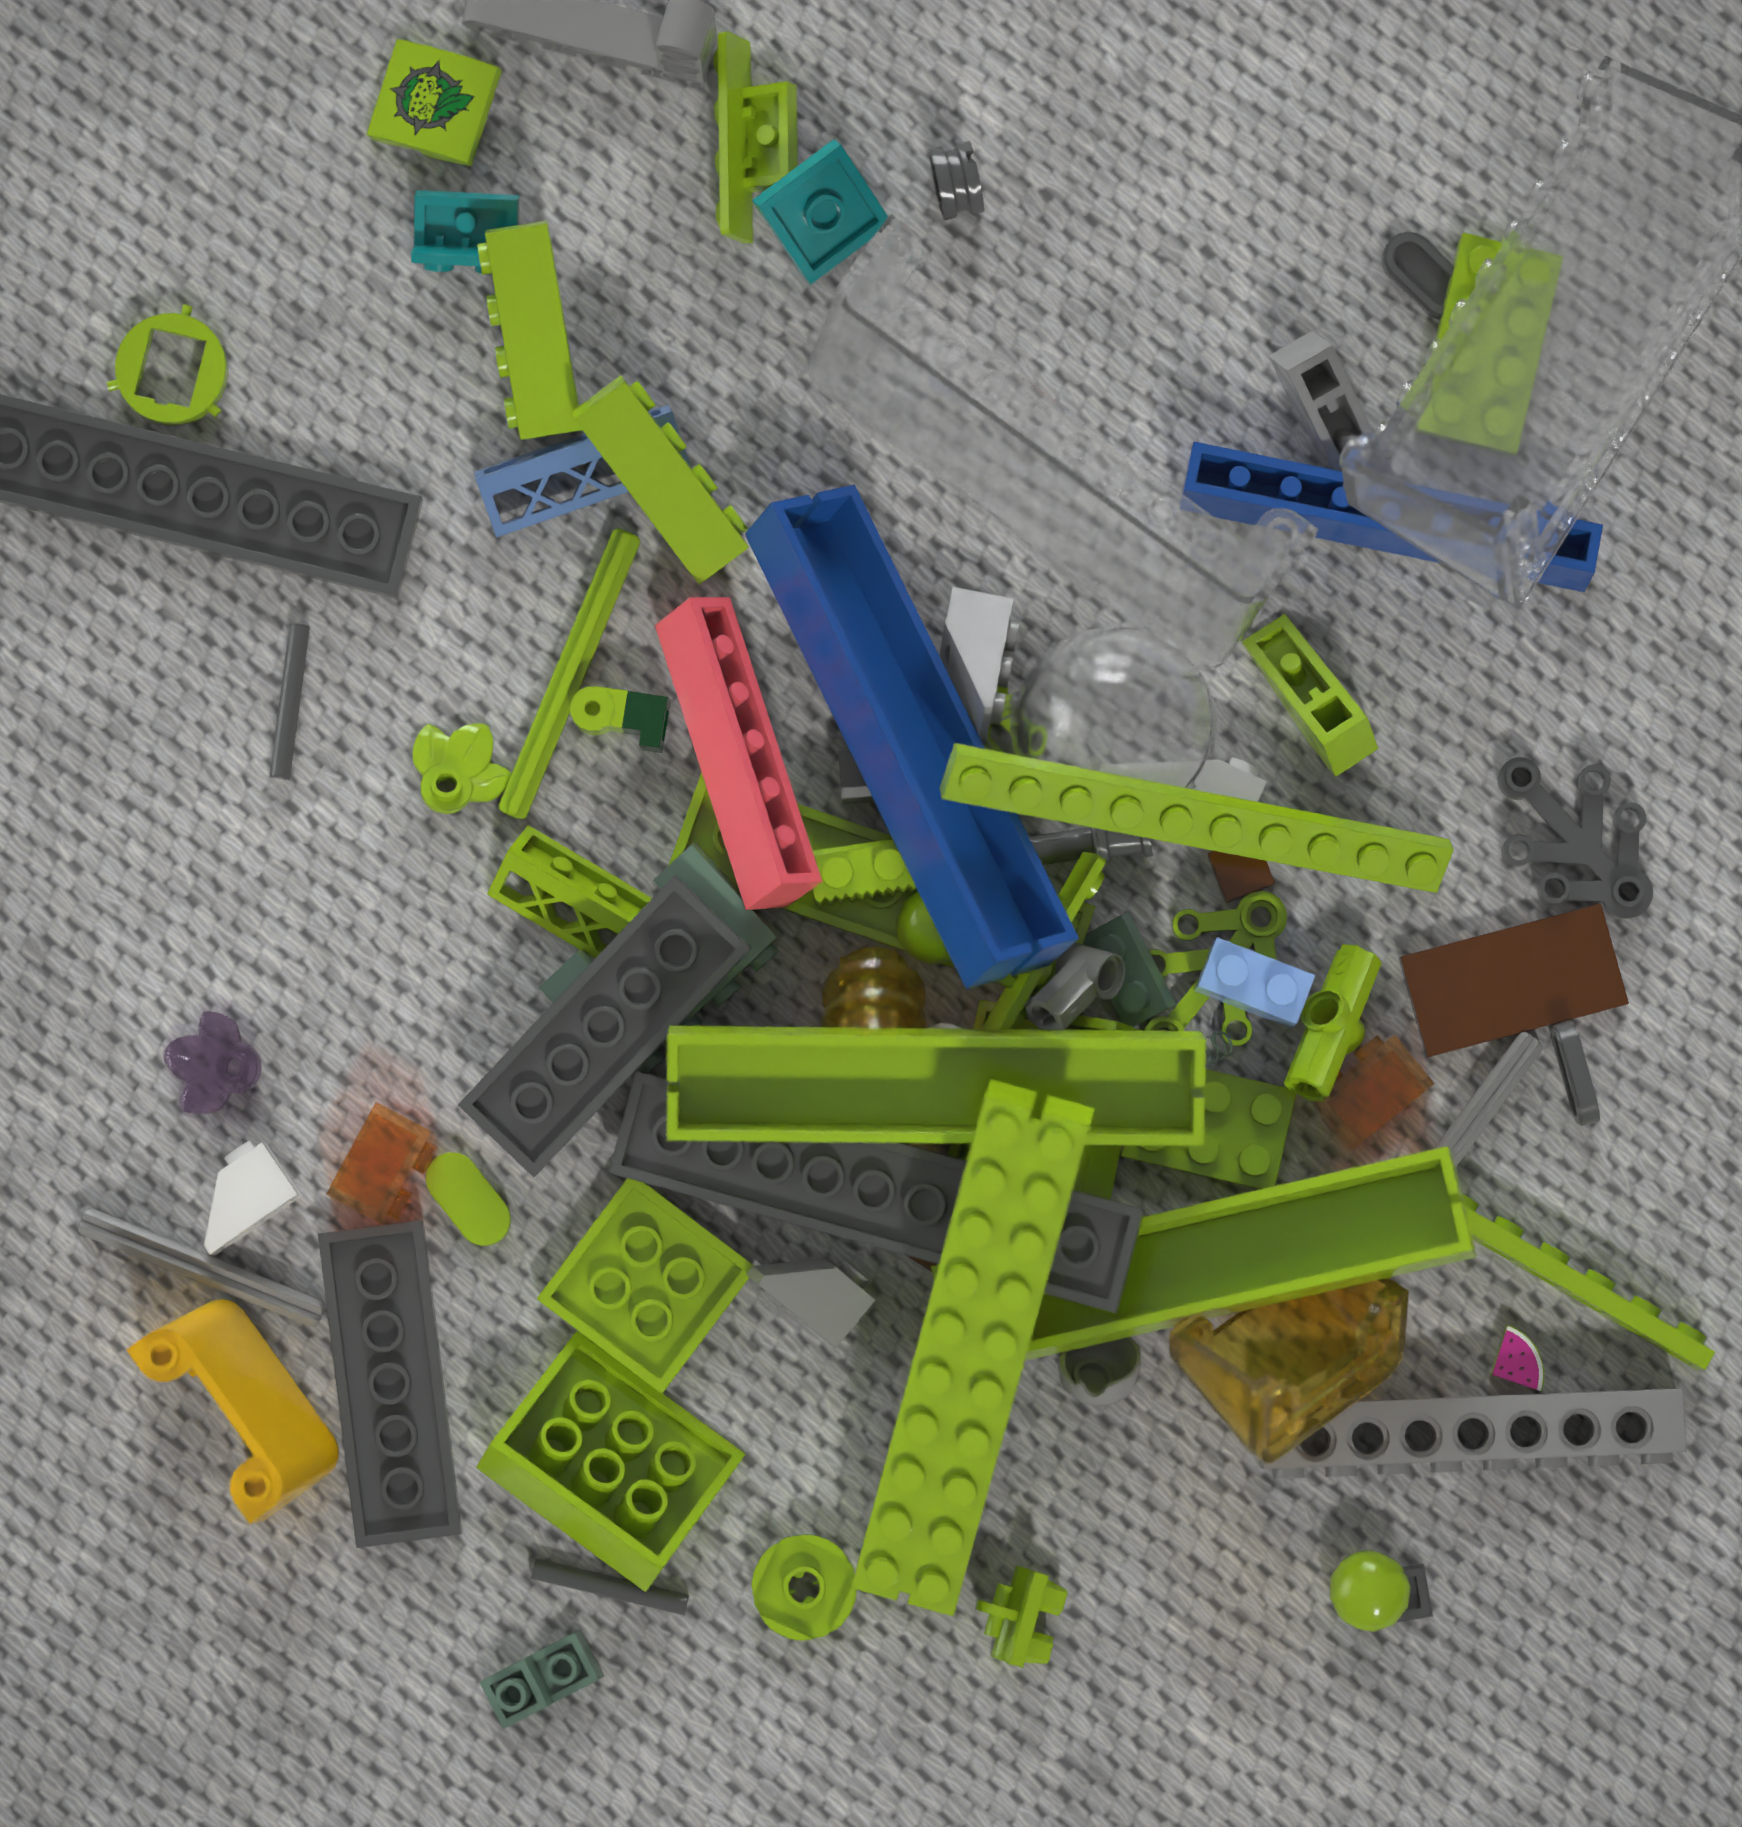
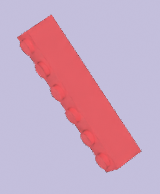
[655,597,822,910]

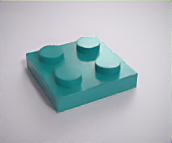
[752,139,892,285]

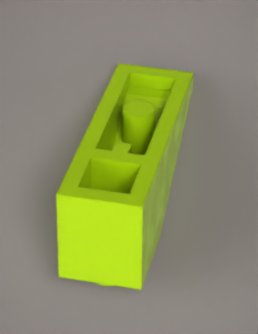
[1242,614,1379,777]

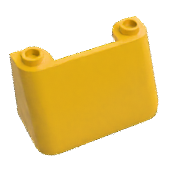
[126,1299,339,1524]

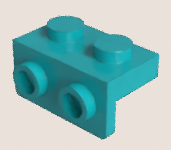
[411,190,520,275]

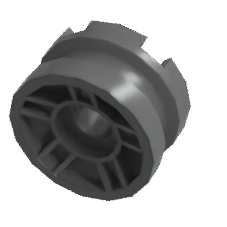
[929,141,985,220]

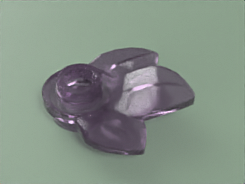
[162,1011,262,1114]

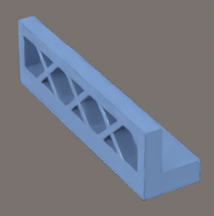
[474,405,691,538]

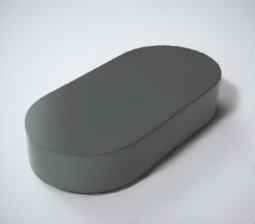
[1382,232,1454,320]
[1551,1020,1600,1126]

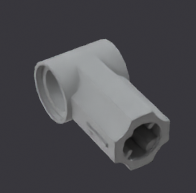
[1025,943,1126,1030]

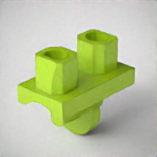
[975,1565,1068,1668]

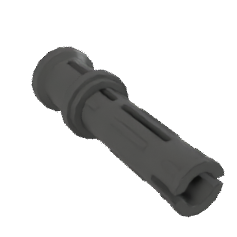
[1029,827,1153,865]

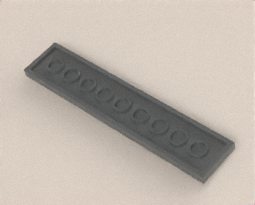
[0,394,423,599]
[609,1071,1145,1313]

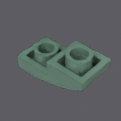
[480,1629,604,1729]

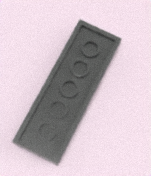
[458,875,752,1177]
[318,1220,463,1548]

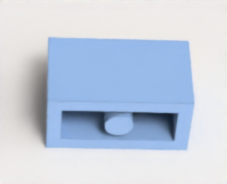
[1194,937,1315,1029]

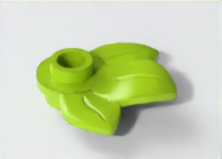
[412,723,511,814]

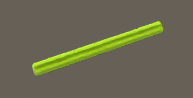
[498,529,641,820]

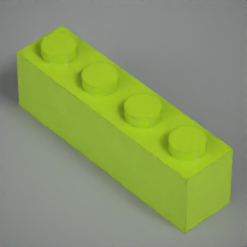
[477,220,582,440]
[571,375,749,585]

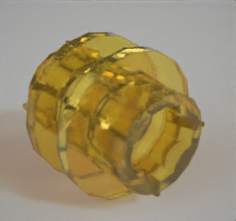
[822,947,926,1028]

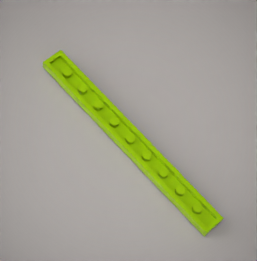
[939,743,1454,893]

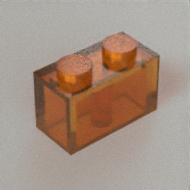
[1309,1035,1435,1151]
[326,1102,438,1225]

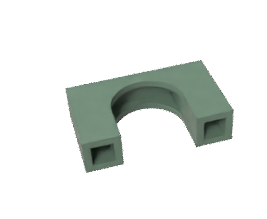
[539,843,782,1073]

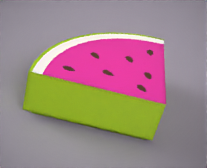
[1490,1325,1544,1392]

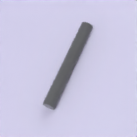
[269,623,310,780]
[531,1558,689,1615]

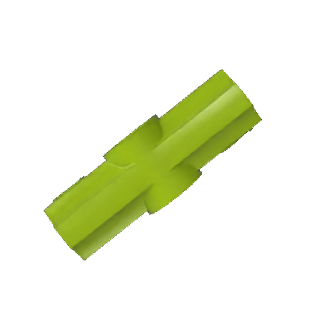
[1284,944,1382,1102]

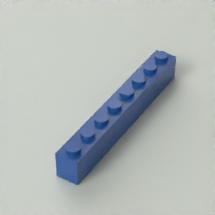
[1178,441,1603,592]

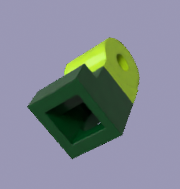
[570,686,671,753]

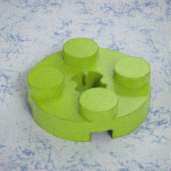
[751,1534,857,1641]

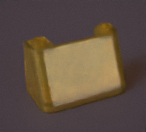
[1169,1278,1409,1463]

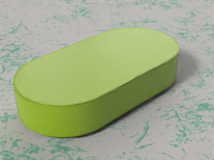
[426,1152,511,1246]

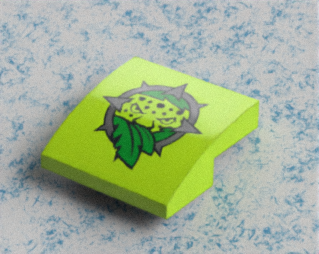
[366,39,502,167]

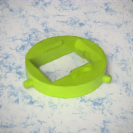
[106,304,228,426]

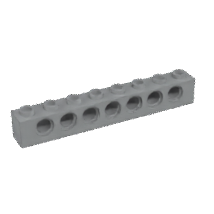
[1257,1388,1687,1479]

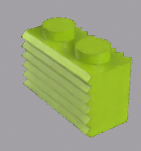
[813,839,917,907]

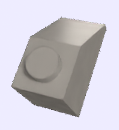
[746,1258,875,1349]

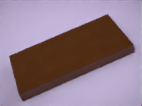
[1399,903,1629,1058]

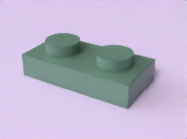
[1083,912,1176,1027]

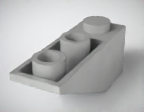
[939,587,1020,744]

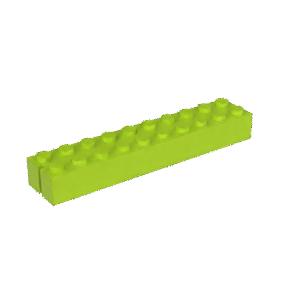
[667,1026,1206,1146]
[851,1079,1095,1617]
[931,1146,1477,1361]

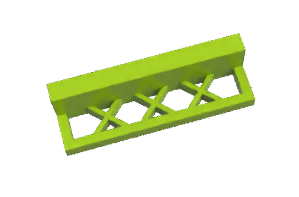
[487,825,652,958]

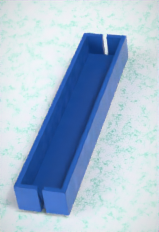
[745,485,1079,990]

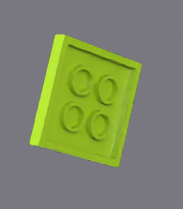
[536,1178,754,1394]

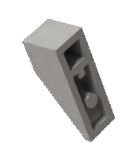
[1268,331,1394,480]

